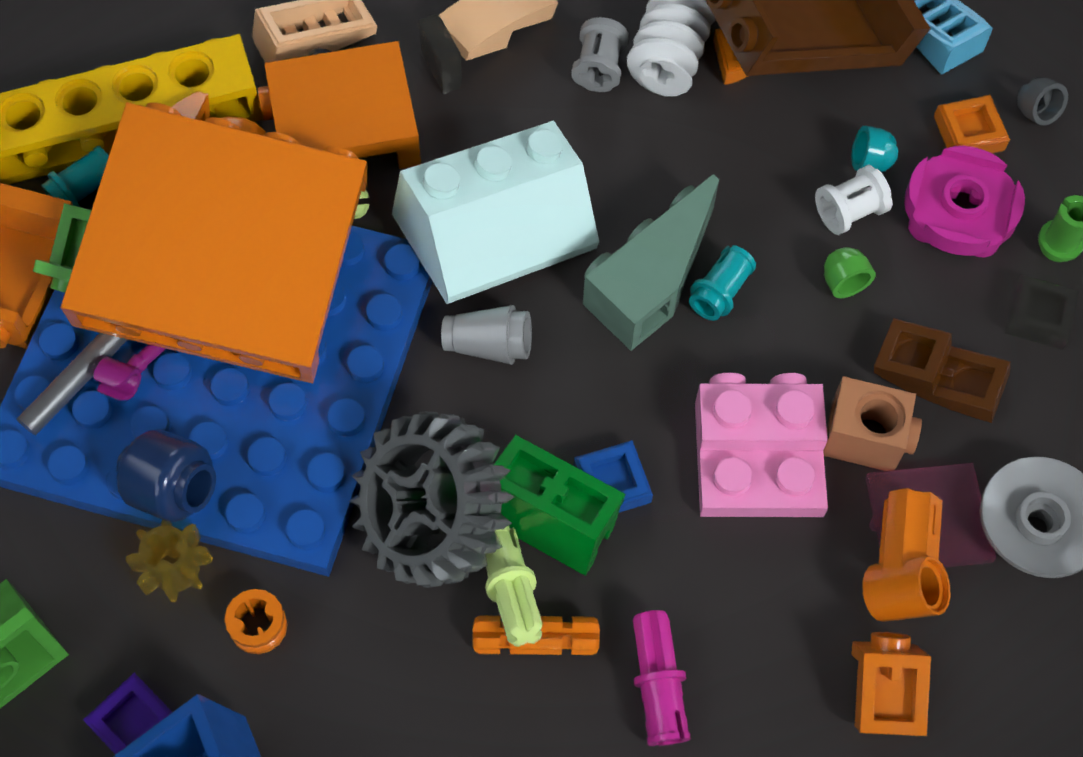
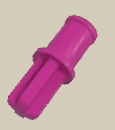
[633,610,691,746]

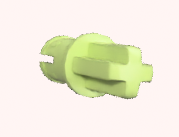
[485,526,543,647]

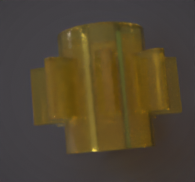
[126,520,212,602]

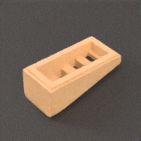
[253,0,377,63]

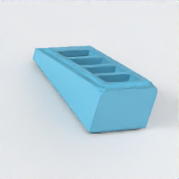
[914,0,993,75]

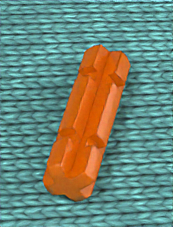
[472,615,600,655]

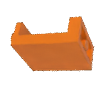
[257,41,421,169]
[0,183,73,349]

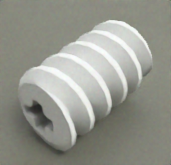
[627,0,715,96]

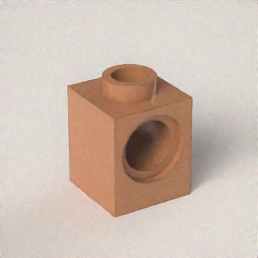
[823,376,922,473]

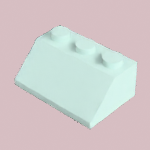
[392,121,599,304]

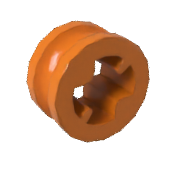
[224,589,288,654]

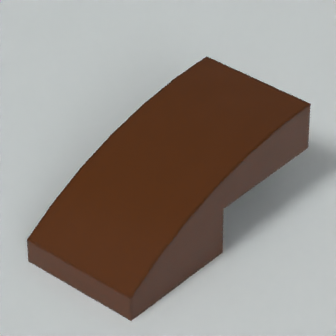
[874,318,1011,423]

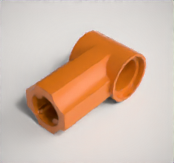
[862,488,951,622]

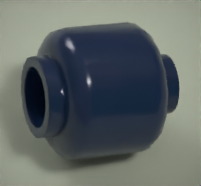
[116,430,216,522]

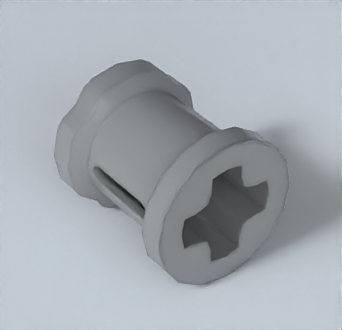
[571,17,629,92]

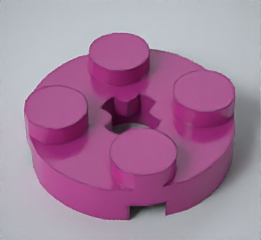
[904,146,1025,258]

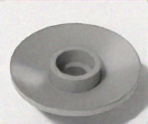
[980,457,1083,578]

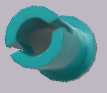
[41,145,109,207]
[689,245,756,321]

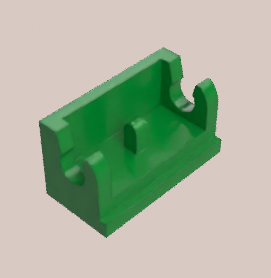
[494,435,626,576]

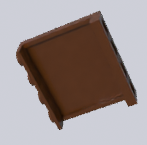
[706,0,931,76]

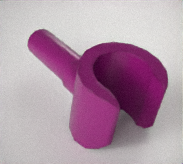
[93,344,166,400]

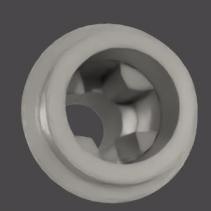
[441,305,532,365]

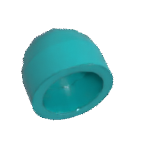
[852,125,899,172]

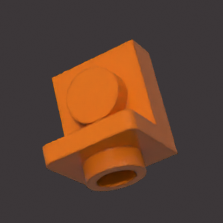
[851,632,931,736]

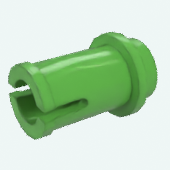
[1038,195,1083,262]

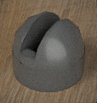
[1017,76,1068,126]

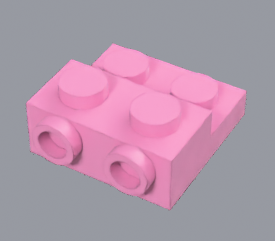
[695,373,828,517]

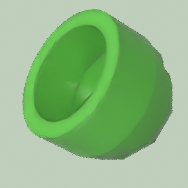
[824,247,876,298]

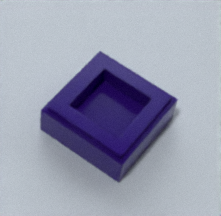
[83,672,173,755]

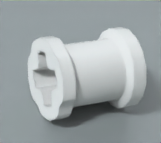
[815,165,893,235]

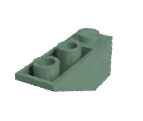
[583,174,719,351]

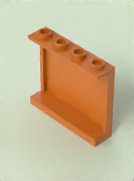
[60,102,367,384]

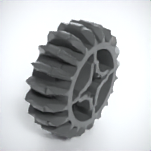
[349,411,515,587]

